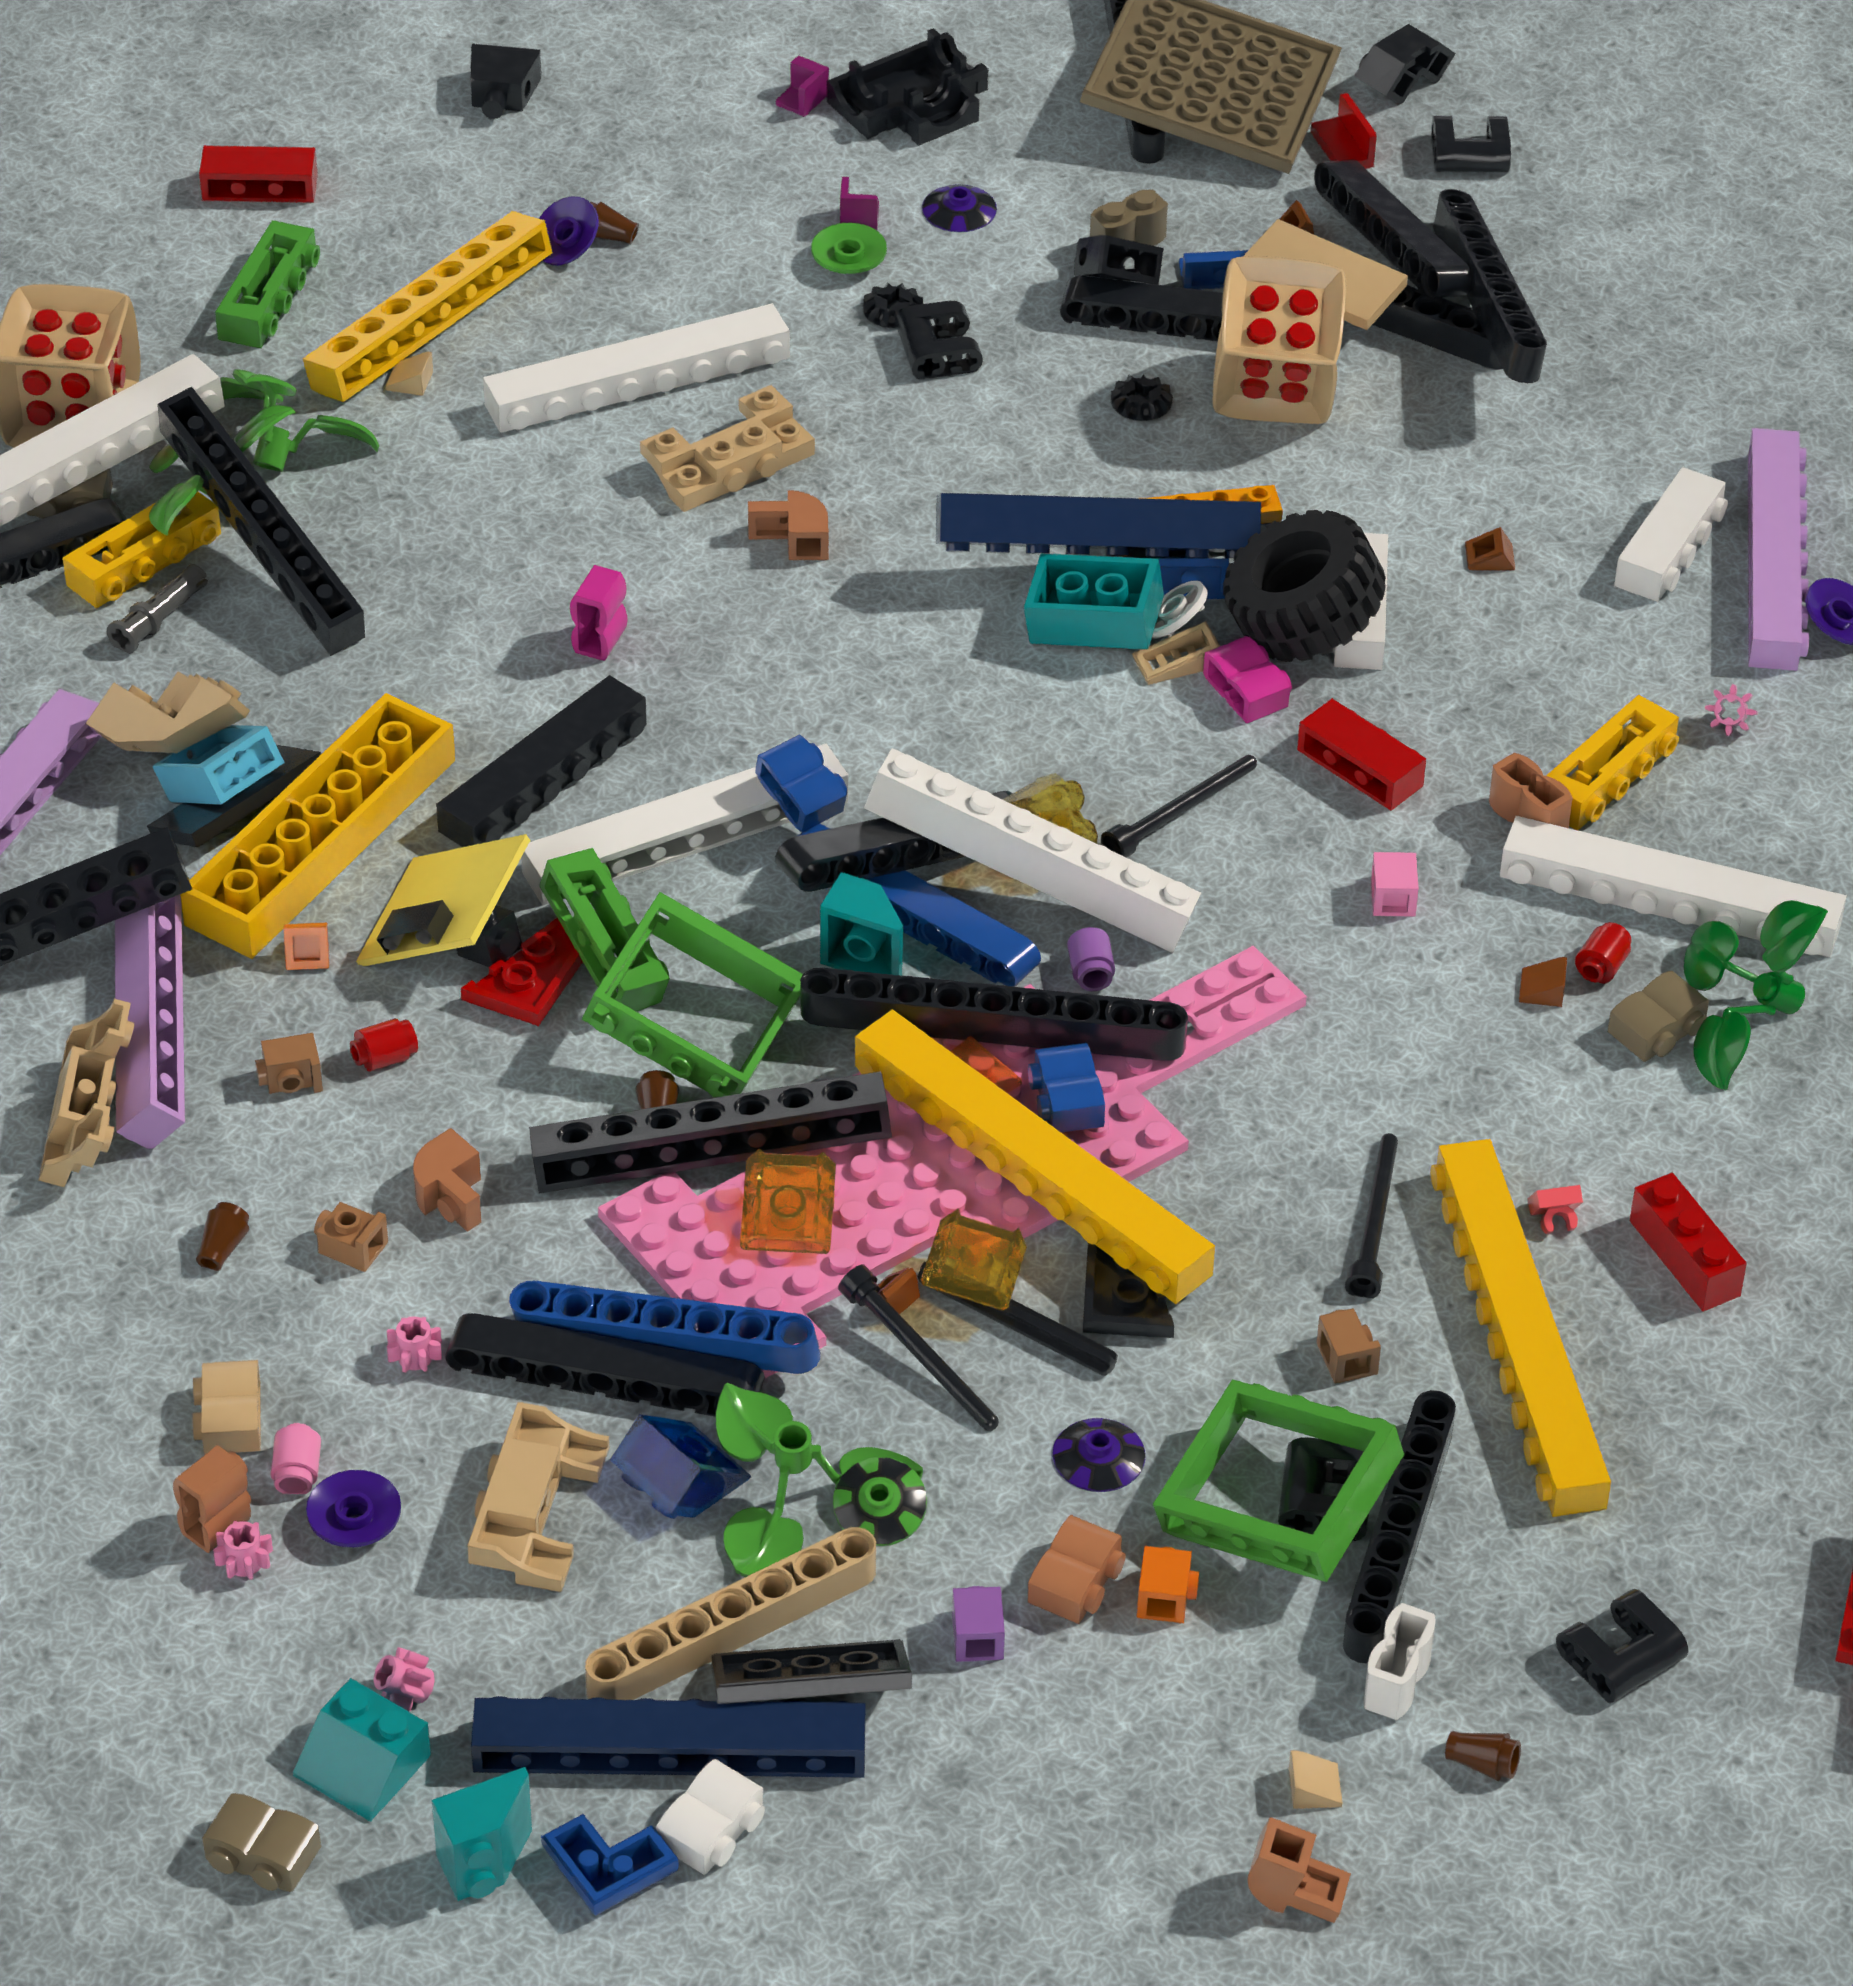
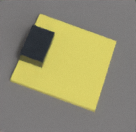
[356,834,530,966]

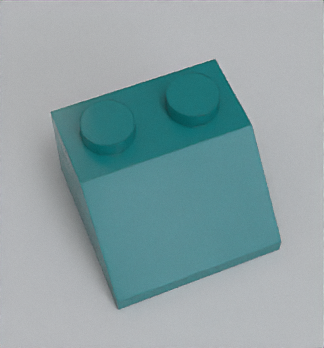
[820,872,903,975]
[293,1678,431,1822]
[431,1767,532,1901]

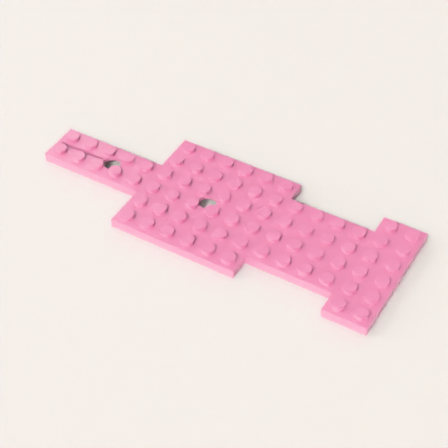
[598,946,1307,1378]

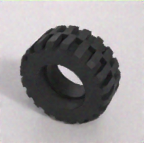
[1223,510,1386,662]

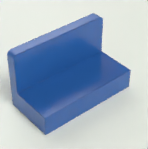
[1179,250,1248,290]
[1159,558,1229,599]

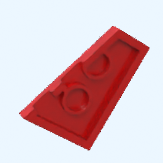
[461,918,583,1026]

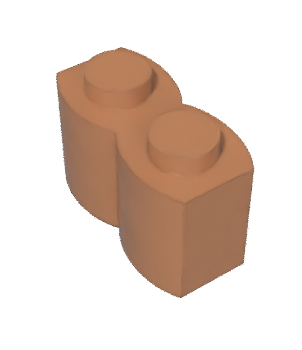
[1489,753,1572,828]
[173,1445,251,1553]
[1028,1515,1126,1624]

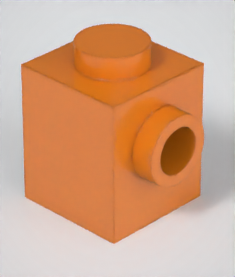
[1137,1546,1199,1623]

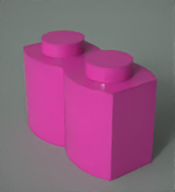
[570,565,628,661]
[1203,636,1292,724]

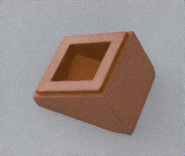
[1465,527,1515,570]
[1519,957,1567,1007]

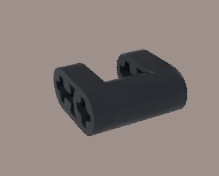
[1431,116,1511,172]
[895,301,983,380]
[1278,1437,1369,1541]
[1556,1589,1688,1703]

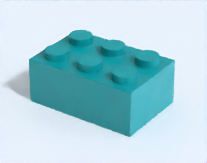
[1024,553,1164,650]

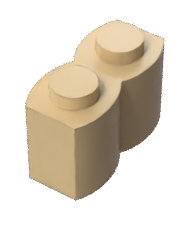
[193,1360,261,1454]

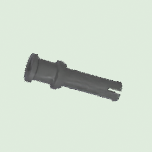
[106,564,208,654]

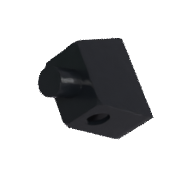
[470,44,542,119]
[1073,235,1164,285]

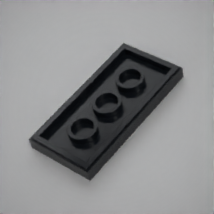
[147,745,321,847]
[711,1639,912,1704]

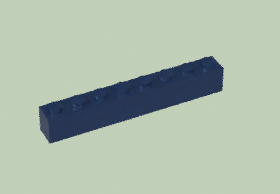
[936,493,1261,560]
[471,1696,866,1778]

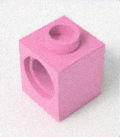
[1371,852,1419,917]

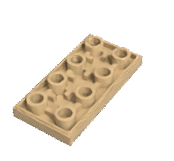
[1244,219,1408,330]

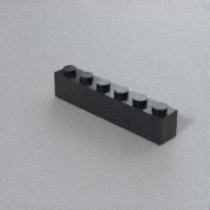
[436,675,647,847]

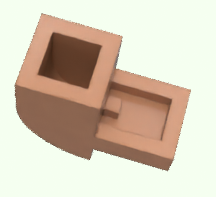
[748,490,829,560]
[413,1128,481,1232]
[1248,1817,1351,1923]

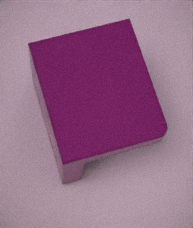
[776,55,829,117]
[840,176,879,231]

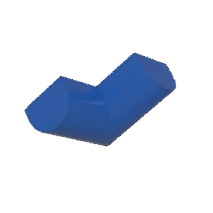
[541,1814,679,1916]

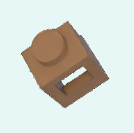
[255,1033,323,1094]
[314,1202,388,1272]
[1317,1308,1381,1384]

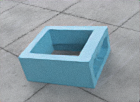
[152,725,285,805]

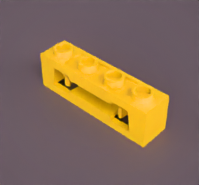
[62,492,221,609]
[1546,694,1679,830]

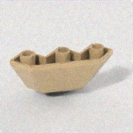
[86,671,250,753]

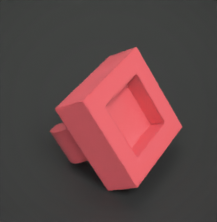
[1527,1185,1583,1234]

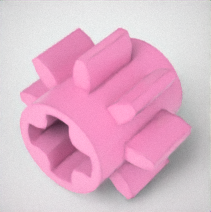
[1705,684,1758,736]
[387,1317,442,1373]
[213,1521,273,1580]
[374,1647,435,1711]

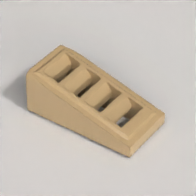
[1132,621,1220,685]

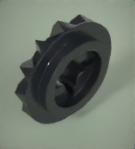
[863,282,923,328]
[1111,374,1173,421]

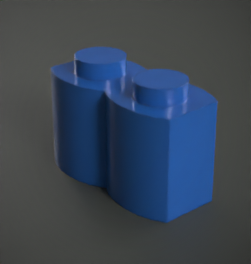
[755,734,847,832]
[1028,1043,1105,1132]

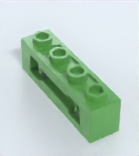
[215,220,320,349]
[539,848,670,1011]

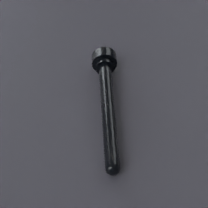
[1101,755,1257,858]
[1345,1133,1398,1299]
[838,1264,999,1431]

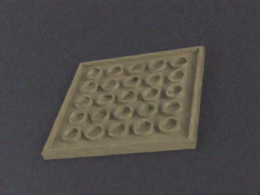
[1080,0,1342,174]

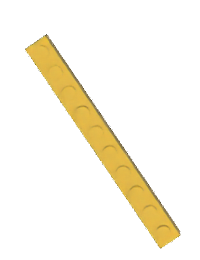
[855,1009,1215,1304]
[1430,1139,1611,1517]

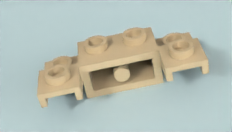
[640,385,815,512]
[38,998,134,1187]
[467,1402,610,1592]

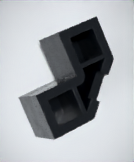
[1354,24,1456,105]

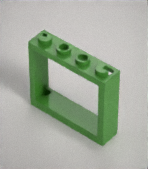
[582,892,803,1098]
[1153,1379,1404,1582]

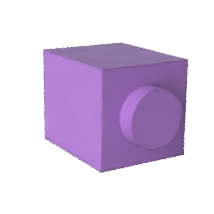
[952,1586,1005,1662]

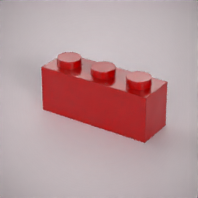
[199,145,318,203]
[1297,698,1427,811]
[1629,1172,1747,1312]

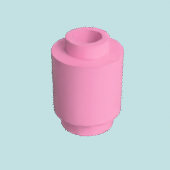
[271,1423,321,1494]

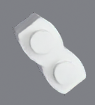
[1364,1603,1435,1720]
[656,1759,765,1875]

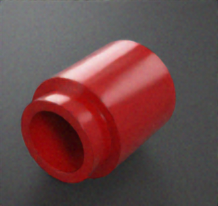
[1575,922,1632,984]
[350,1018,418,1072]

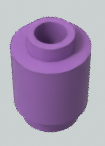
[1067,927,1115,991]

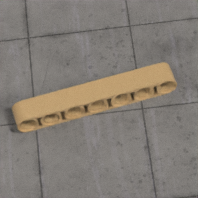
[585,1527,876,1700]

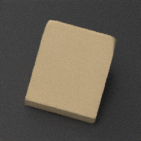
[385,352,433,396]
[1289,1750,1342,1809]

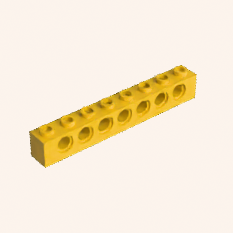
[302,211,552,402]

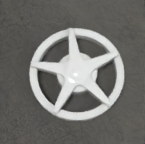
[1151,581,1208,639]

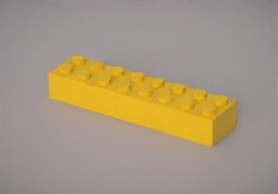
[180,693,455,959]

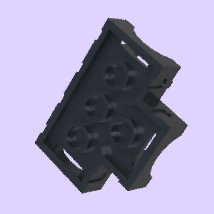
[827,28,988,146]

